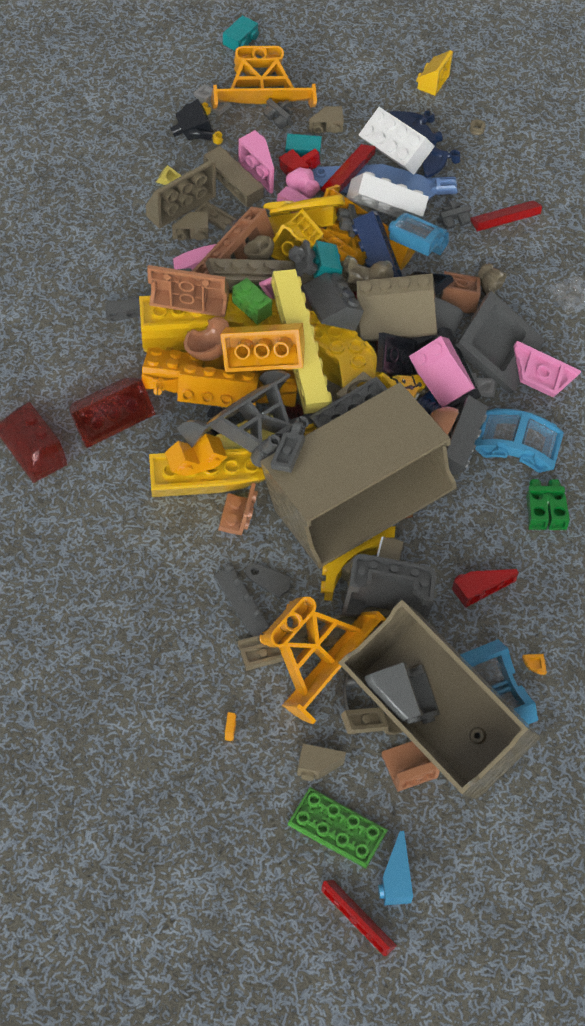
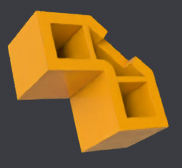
[165,433,227,476]

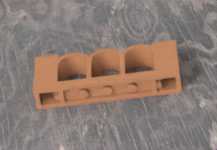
[191,206,275,286]

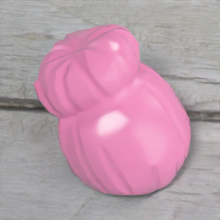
[286,167,320,199]

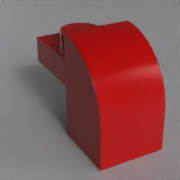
[279,149,320,176]

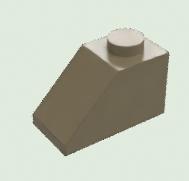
[297,744,346,781]

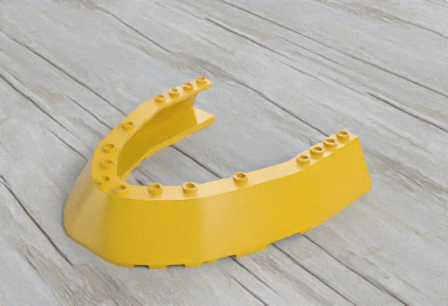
[139,293,381,497]

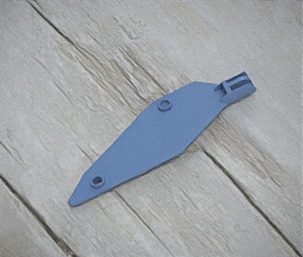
[312,164,458,200]

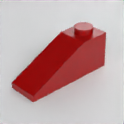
[452,569,519,608]

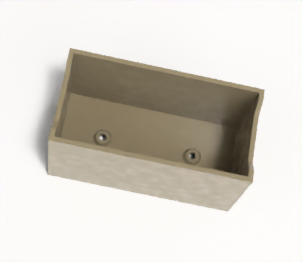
[260,382,457,568]
[338,600,541,799]

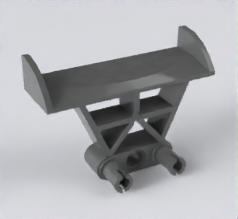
[177,370,309,467]

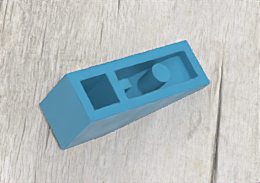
[378,831,413,906]

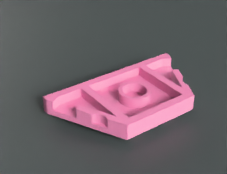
[513,341,581,397]

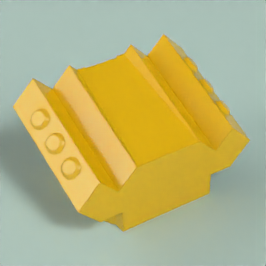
[271,208,324,261]

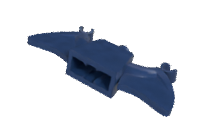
[388,110,461,178]

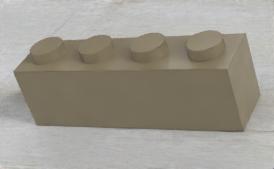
[203,146,264,207]

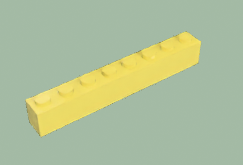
[271,269,332,414]

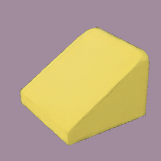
[156,165,181,185]

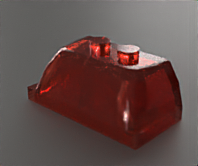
[69,377,156,448]
[0,401,67,483]

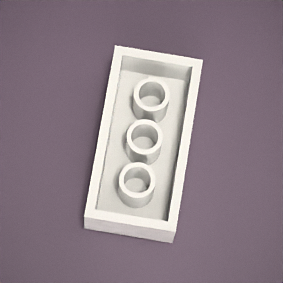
[359,107,435,175]
[346,172,429,218]

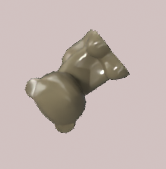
[341,255,394,292]

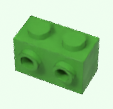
[232,278,272,325]

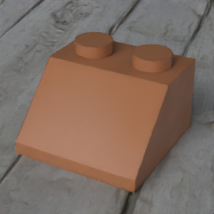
[440,271,481,313]

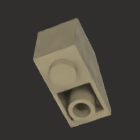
[309,106,344,134]
[172,212,208,241]

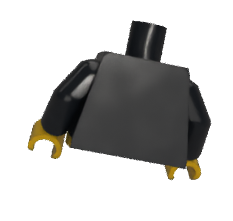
[170,99,223,145]

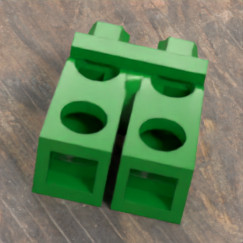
[526,479,570,530]

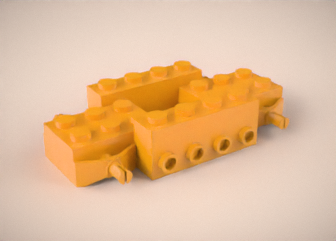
[141,347,298,407]

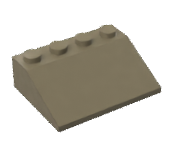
[146,158,216,229]
[357,273,437,341]

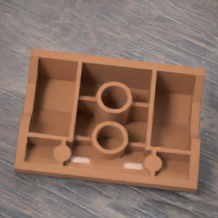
[147,265,229,317]

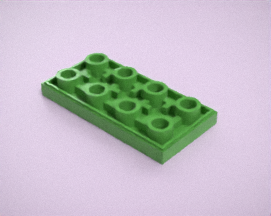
[288,787,388,869]

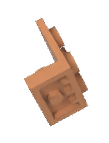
[218,483,258,535]
[381,741,440,792]

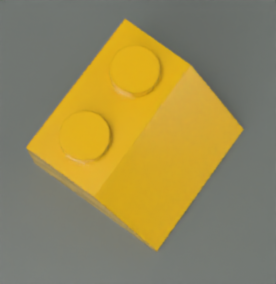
[416,50,453,96]

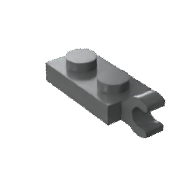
[271,421,305,473]

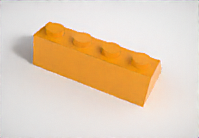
[220,323,305,372]

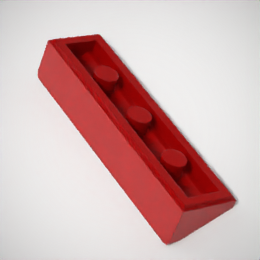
[320,144,376,193]
[470,200,542,232]
[322,880,397,956]

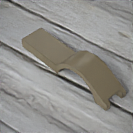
[341,707,403,735]

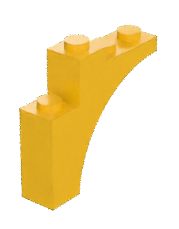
[320,526,395,601]

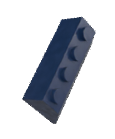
[352,211,403,277]

